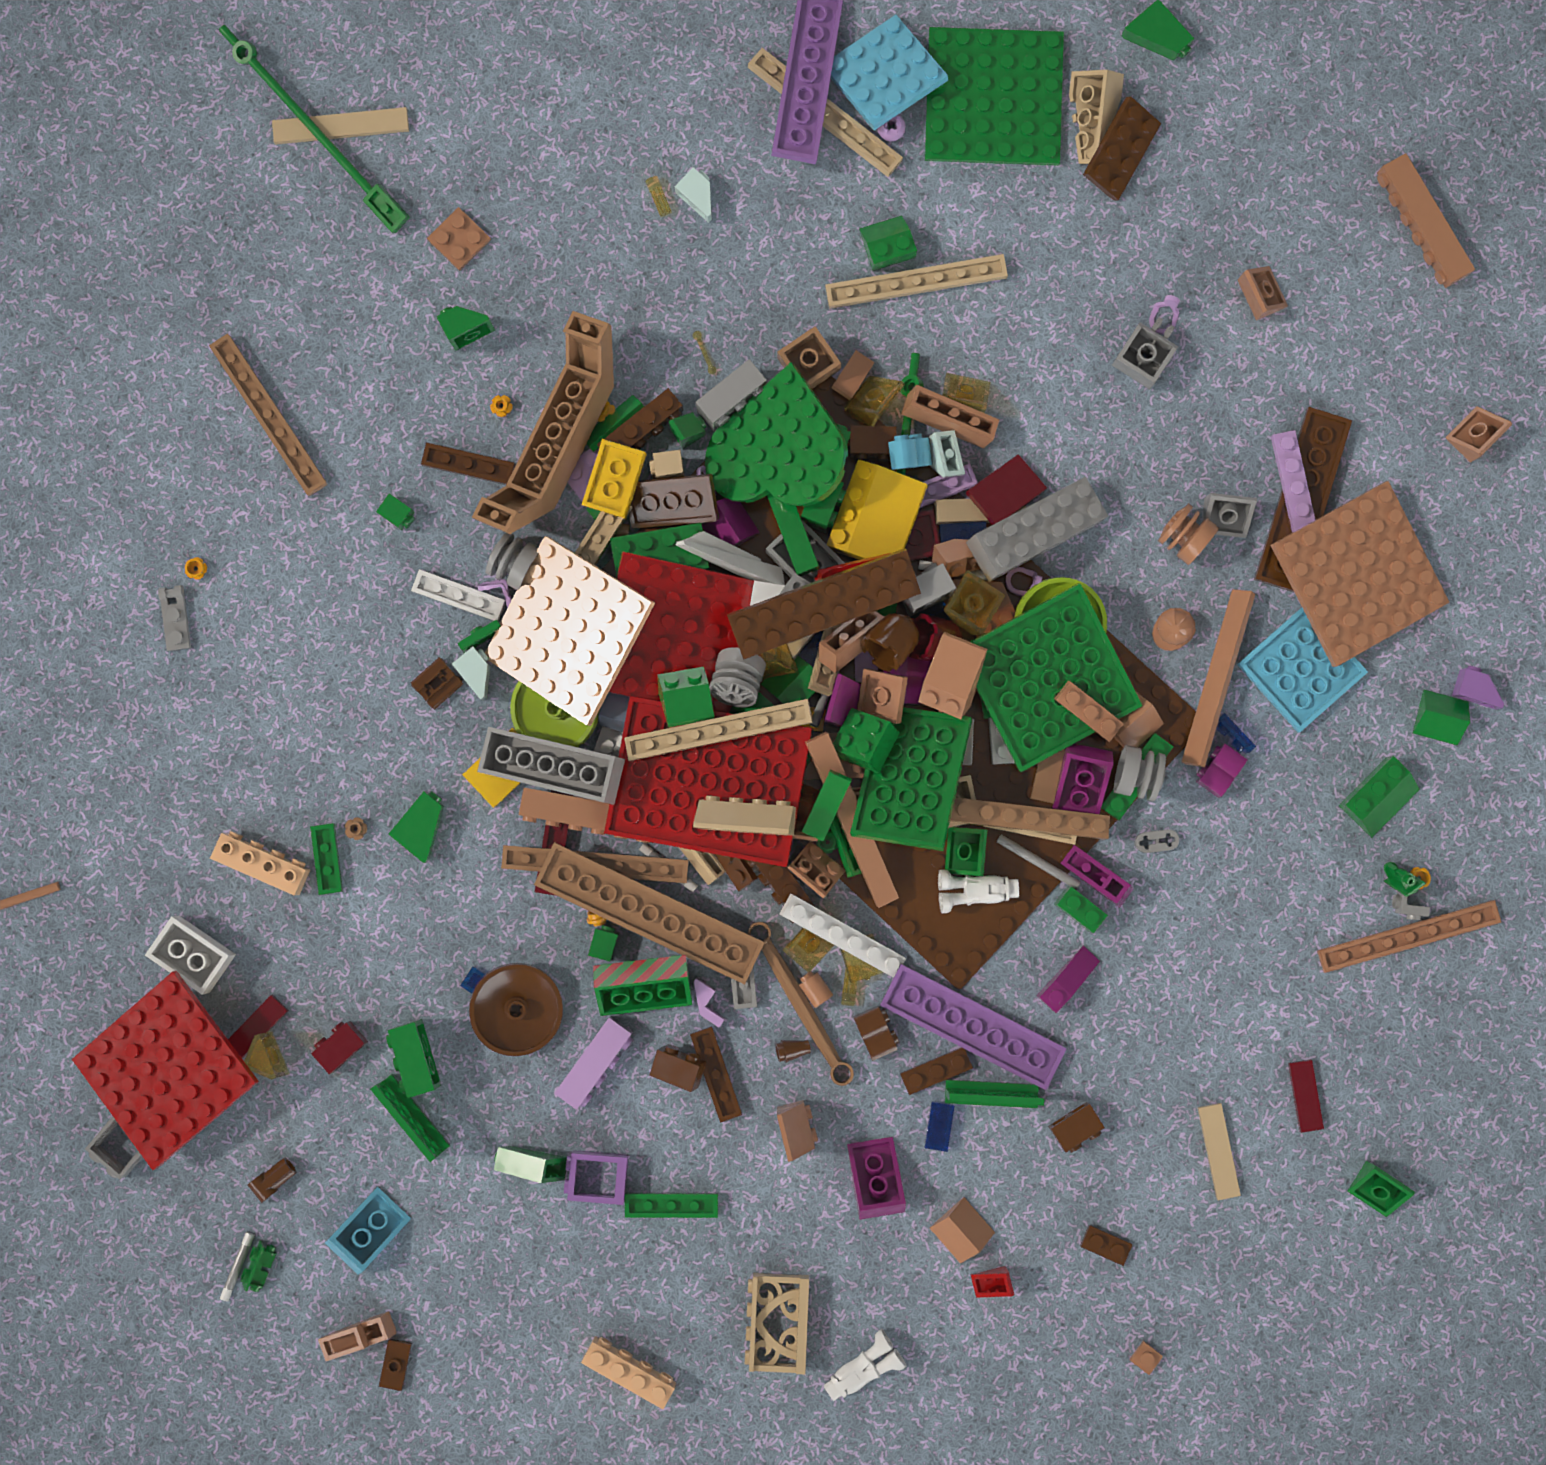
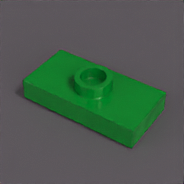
[457,619,501,653]

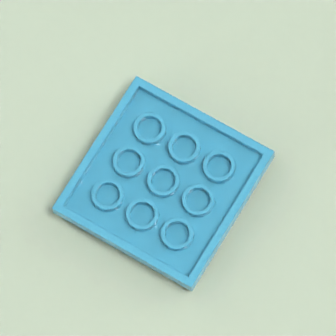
[830,15,948,131]
[1237,607,1368,733]

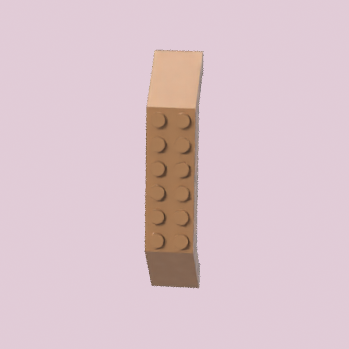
[472,311,614,534]

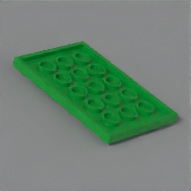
[850,707,972,851]

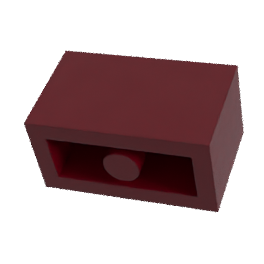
[311,1021,368,1074]

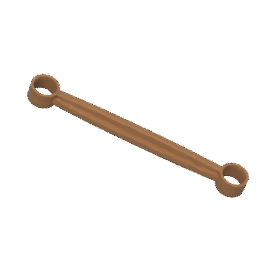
[748,922,854,1086]

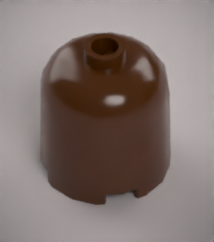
[861,613,920,672]

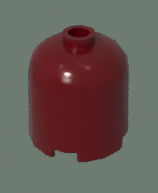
[909,613,963,661]

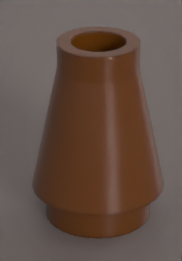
[775,1040,811,1063]

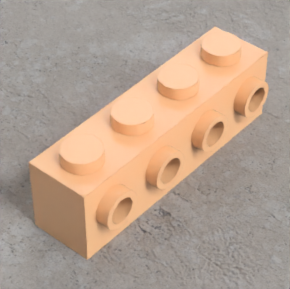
[210,831,310,896]
[581,1337,676,1409]

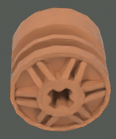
[1158,503,1219,565]

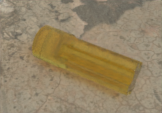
[645,176,672,217]
[841,965,859,1006]

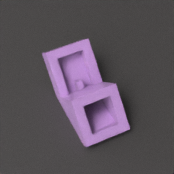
[694,978,725,1027]

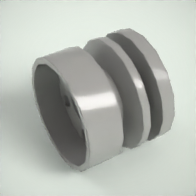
[485,533,538,590]
[709,648,766,707]
[1114,745,1166,802]

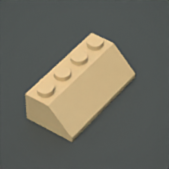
[693,796,796,836]

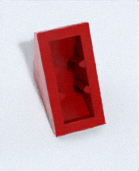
[971,1266,1014,1298]

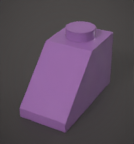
[1452,666,1504,710]

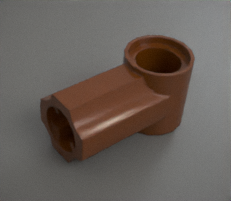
[247,1157,297,1203]

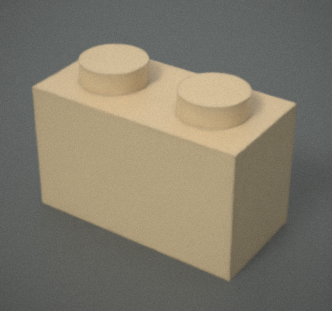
[649,450,685,479]

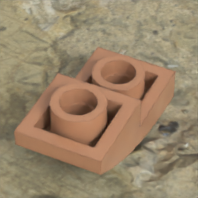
[831,350,875,400]

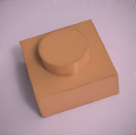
[1129,1341,1163,1375]

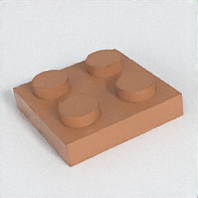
[427,207,491,271]
[857,669,908,724]

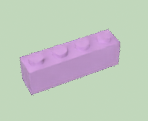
[554,1016,633,1110]

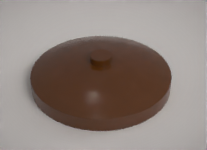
[469,963,563,1056]

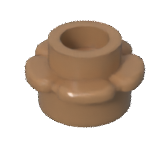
[345,817,367,840]

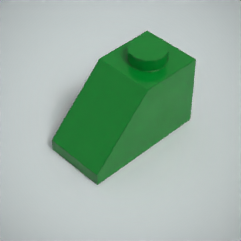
[669,412,707,449]

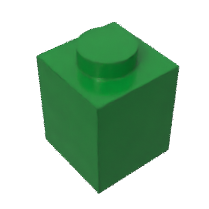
[376,493,415,531]
[588,925,619,962]

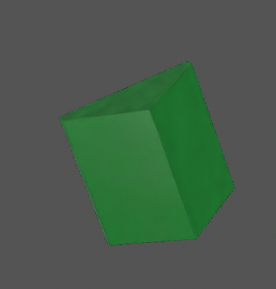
[1412,689,1471,746]
[945,827,987,876]
[1347,1161,1415,1217]

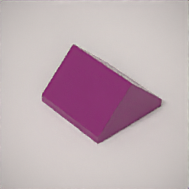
[701,498,760,547]

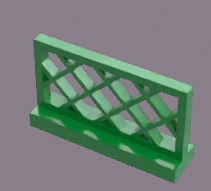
[370,1074,450,1162]
[944,1079,1044,1108]

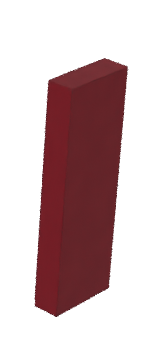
[228,994,289,1059]
[1288,1059,1324,1133]

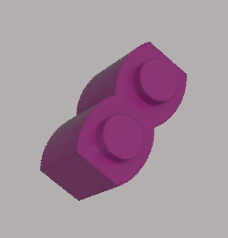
[1196,744,1248,798]

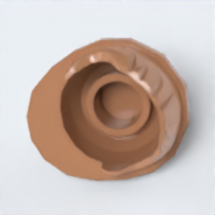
[1152,608,1196,651]

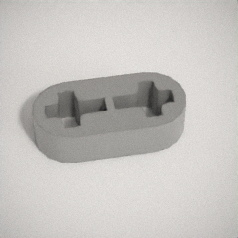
[1134,830,1179,853]

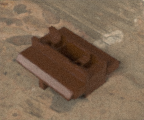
[410,657,463,710]

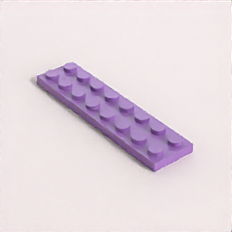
[771,0,843,164]
[880,964,1067,1090]

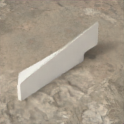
[676,531,785,585]

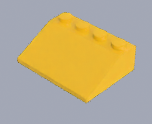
[827,460,928,560]

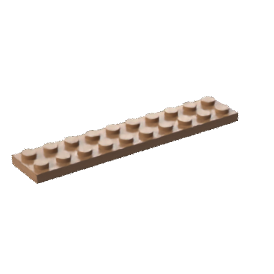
[534,842,765,985]

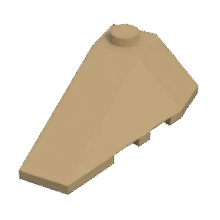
[1069,70,1124,164]

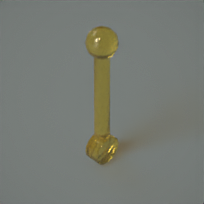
[693,331,717,375]

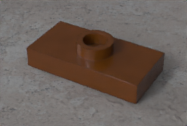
[378,1338,412,1391]

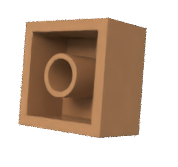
[777,326,841,389]

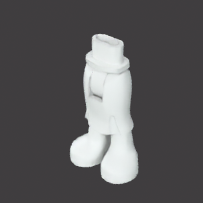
[938,869,1019,914]
[824,1329,907,1401]

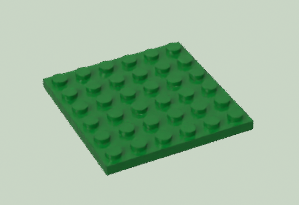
[925,27,1064,166]
[970,583,1143,772]

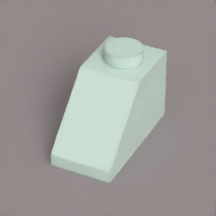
[675,167,712,223]
[928,430,965,478]
[452,647,490,701]

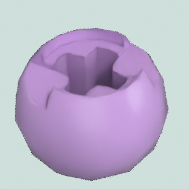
[877,114,906,141]

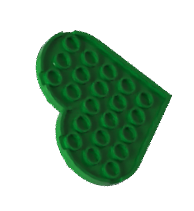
[705,362,848,507]

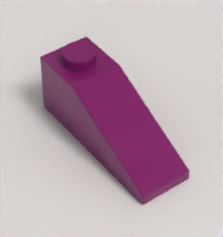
[1061,845,1133,908]
[1036,946,1100,1013]

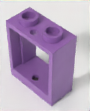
[564,1150,629,1205]

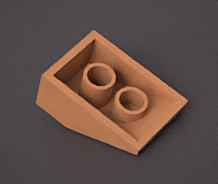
[918,632,988,719]
[777,1100,818,1162]

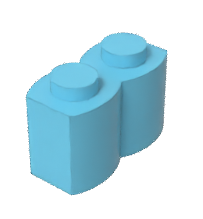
[888,434,932,470]

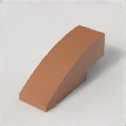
[318,1311,397,1361]

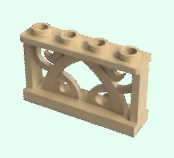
[745,1273,809,1375]

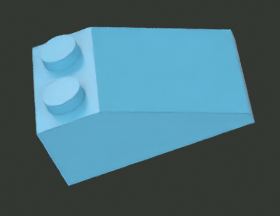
[325,1187,411,1275]

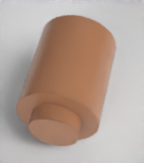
[799,971,833,1008]

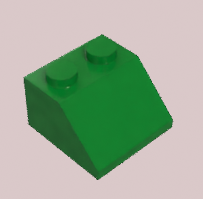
[859,215,917,271]
[436,306,496,351]
[761,656,816,704]
[658,667,714,727]

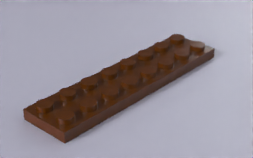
[1254,407,1352,593]
[727,548,921,660]

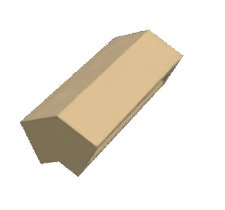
[680,848,726,885]

